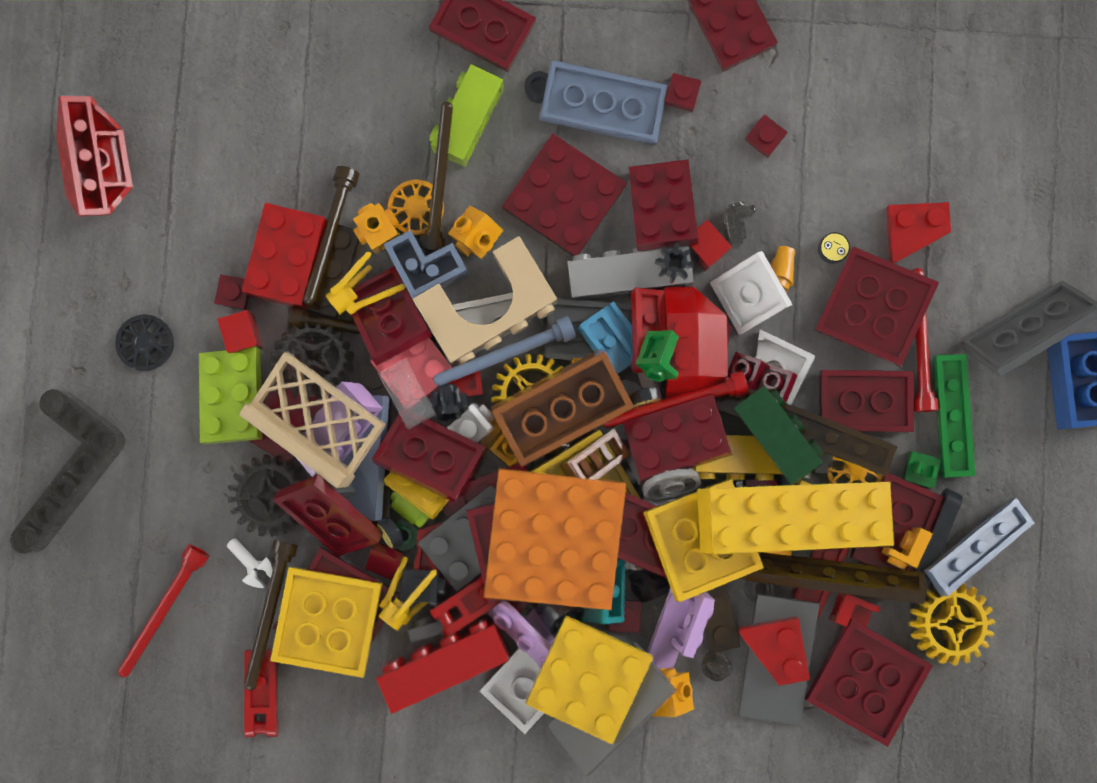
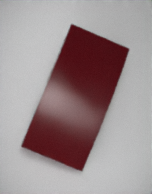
[727,352,798,403]

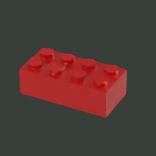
[376,617,511,714]

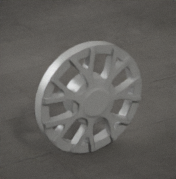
[642,468,701,500]

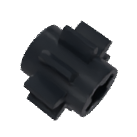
[654,243,694,284]
[428,384,468,422]

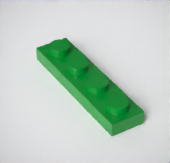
[933,354,975,478]

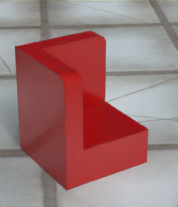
[689,219,732,271]
[217,310,263,354]
[829,593,881,627]

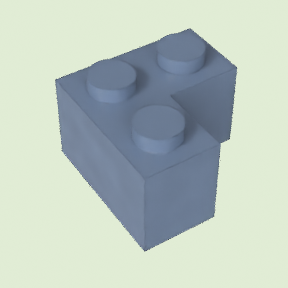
[384,230,469,299]

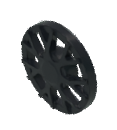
[115,314,174,371]

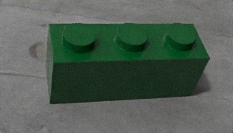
[734,385,825,485]

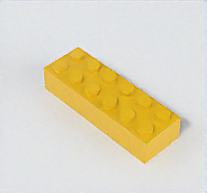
[697,482,894,554]

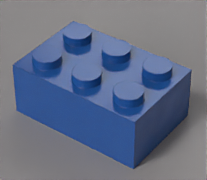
[1047,332,1097,430]

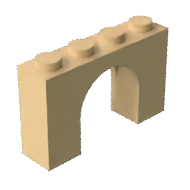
[413,236,558,366]

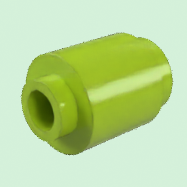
[390,491,430,528]

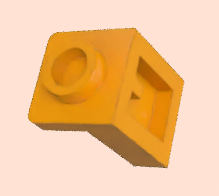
[881,527,933,570]

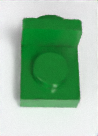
[636,330,679,382]

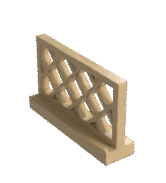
[239,352,386,488]

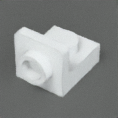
[447,403,496,443]

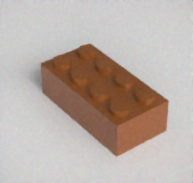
[491,348,634,467]

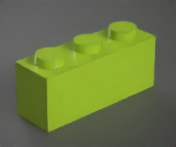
[429,64,504,167]

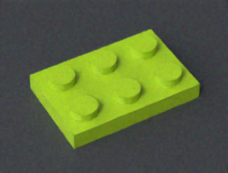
[199,347,262,445]

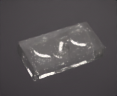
[378,358,436,429]

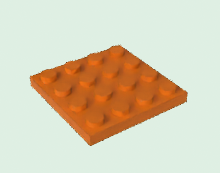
[484,469,626,610]

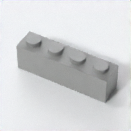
[567,246,694,300]

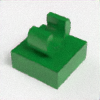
[902,451,942,489]

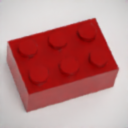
[242,203,327,310]

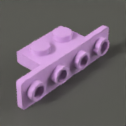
[647,588,715,669]
[488,600,556,669]

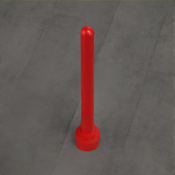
[912,268,939,412]
[602,371,749,428]
[118,544,210,678]

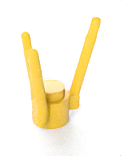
[325,252,406,315]
[379,556,437,631]

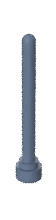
[433,316,576,386]

